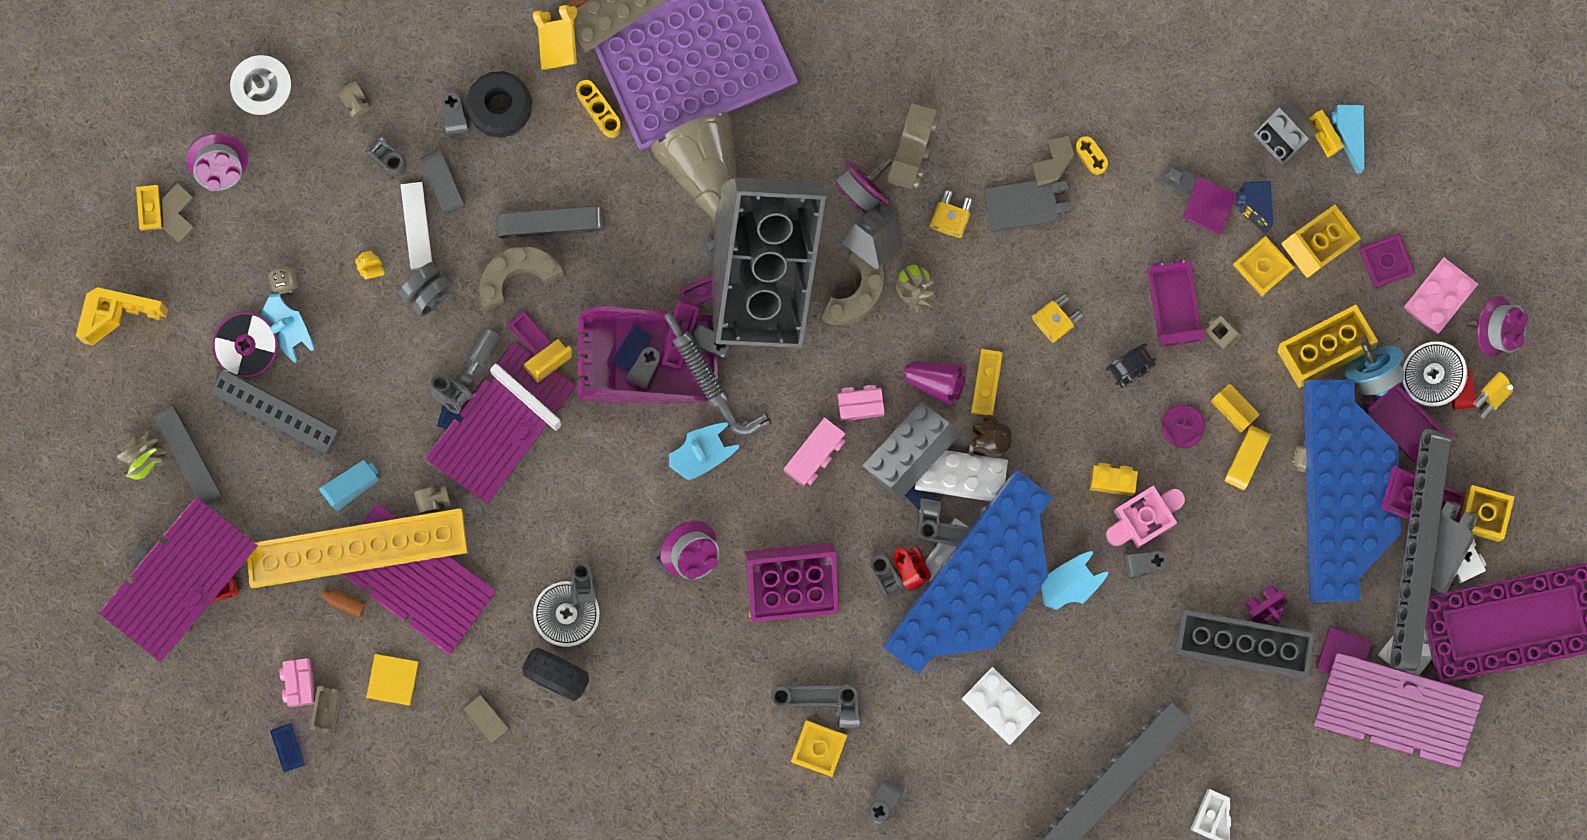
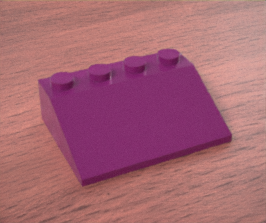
[744,543,839,622]

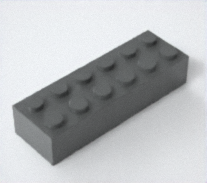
[1173,610,1315,679]

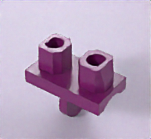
[1246,585,1287,624]

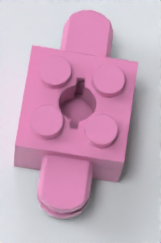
[1106,485,1185,549]

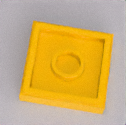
[1233,236,1295,296]
[366,654,419,706]
[791,720,848,777]

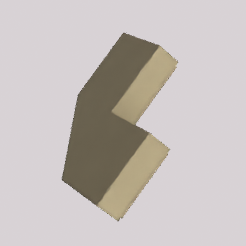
[1032,136,1074,185]
[162,183,195,244]

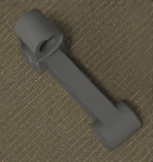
[916,498,971,546]
[771,685,860,728]

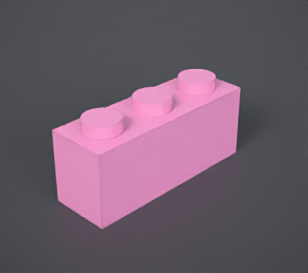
[784,417,846,487]

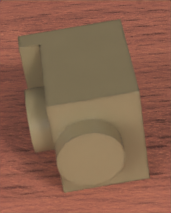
[1205,315,1243,351]

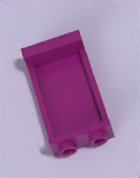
[1147,259,1205,347]
[1365,383,1454,465]

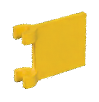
[533,5,577,70]

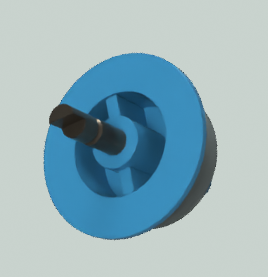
[1345,336,1404,396]

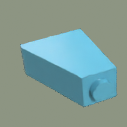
[319,460,379,512]

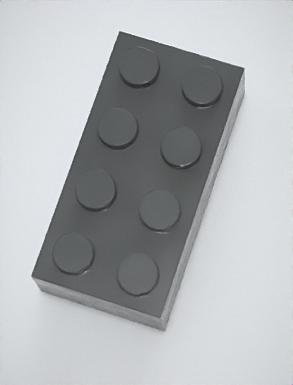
[863,402,959,500]

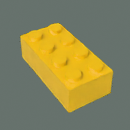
[1277,305,1378,388]

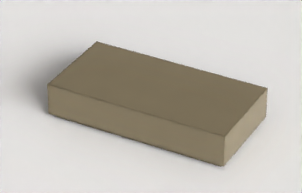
[464,695,509,743]

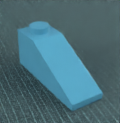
[1331,105,1364,173]

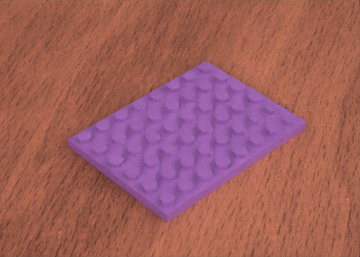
[594,0,798,151]

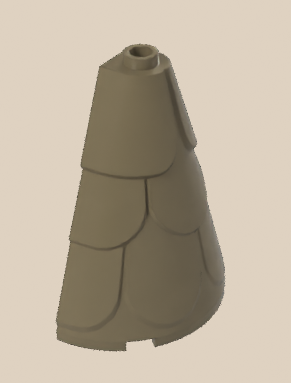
[650,112,737,222]

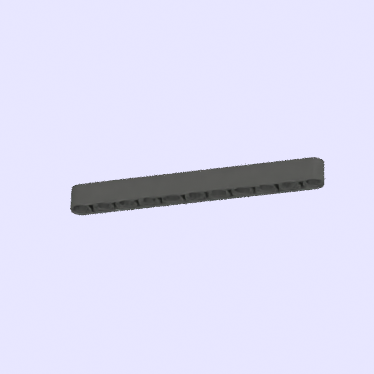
[1390,429,1450,671]

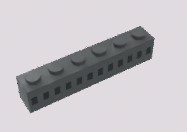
[211,370,342,456]

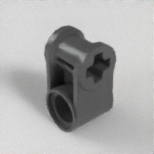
[441,92,469,136]
[365,136,406,176]
[692,324,732,357]
[626,347,660,391]
[430,374,472,414]
[1123,551,1167,578]
[869,555,905,599]
[570,561,595,606]
[869,779,904,824]

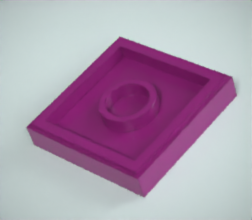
[1182,177,1236,235]
[1358,233,1415,289]
[1316,627,1372,674]

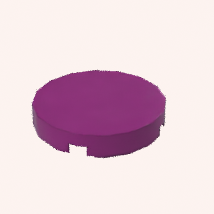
[1161,404,1205,448]

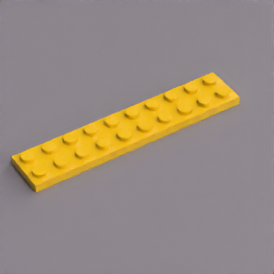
[247,508,468,588]

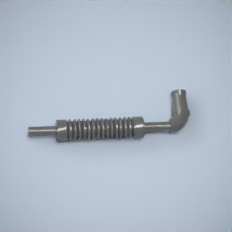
[664,312,772,436]

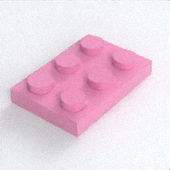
[1403,257,1478,335]

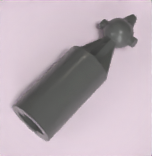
[460,328,501,387]

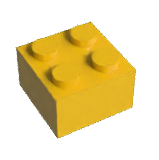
[1459,485,1514,542]

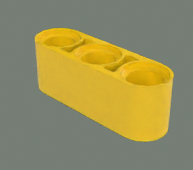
[576,80,621,138]
[1224,425,1271,490]

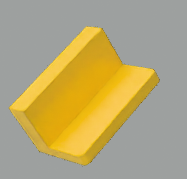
[524,339,572,383]
[1211,384,1259,433]

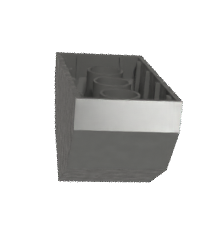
[712,178,826,348]

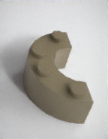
[887,103,939,190]
[480,247,564,312]
[821,251,884,325]

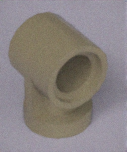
[336,80,371,119]
[414,485,451,515]

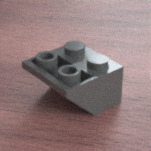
[1253,100,1319,166]

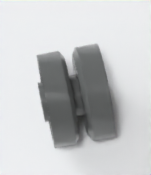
[398,262,454,318]

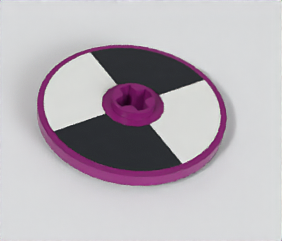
[213,312,278,378]

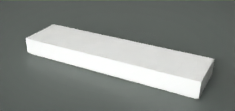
[401,182,432,270]
[490,364,561,431]

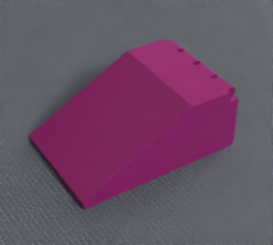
[578,306,718,403]

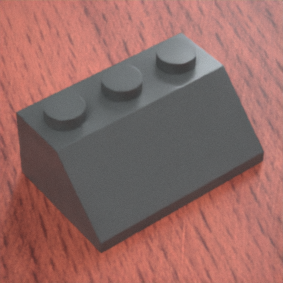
[842,204,902,270]

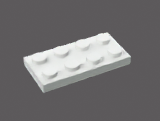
[915,450,1008,501]

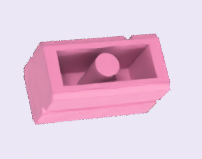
[837,385,884,421]
[279,658,316,707]

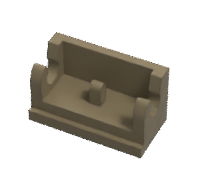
[309,686,342,735]

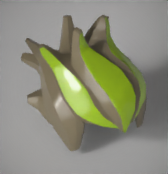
[896,265,936,313]
[117,431,166,480]

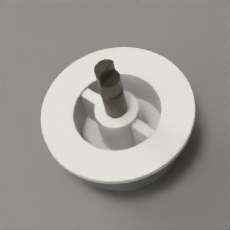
[230,55,291,115]

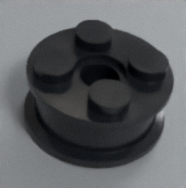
[1106,343,1157,388]

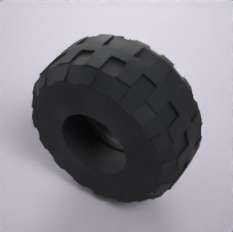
[467,71,532,138]
[522,647,589,701]

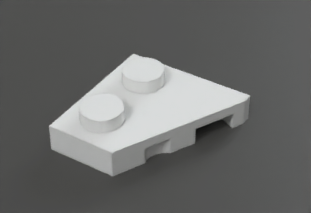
[1190,789,1231,840]

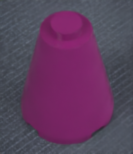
[904,361,967,407]

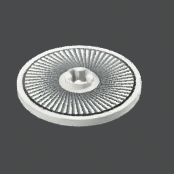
[1403,342,1467,406]
[533,581,600,647]

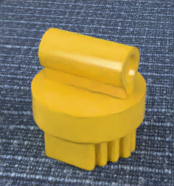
[355,251,384,279]

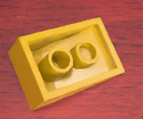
[1281,204,1361,278]

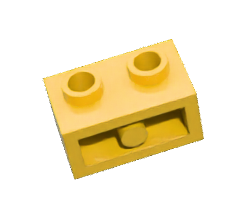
[1089,463,1138,496]

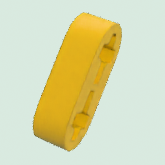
[1076,136,1108,175]

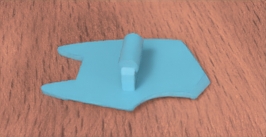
[260,294,314,363]
[669,422,739,480]
[1041,551,1109,610]

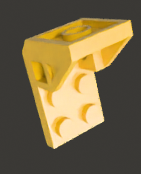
[76,287,169,345]

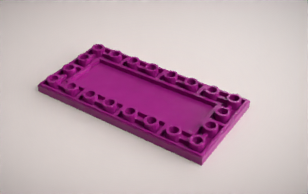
[1425,563,1587,683]

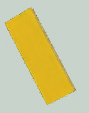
[971,349,1003,416]

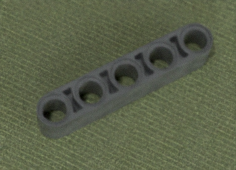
[497,207,604,239]
[153,404,223,505]

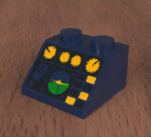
[1236,181,1273,232]

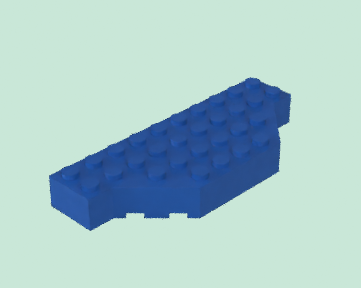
[1304,380,1401,602]
[882,470,1053,674]

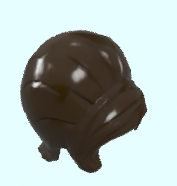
[968,415,1013,457]

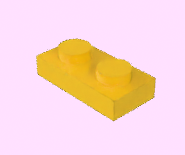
[1309,110,1344,158]
[136,185,163,231]

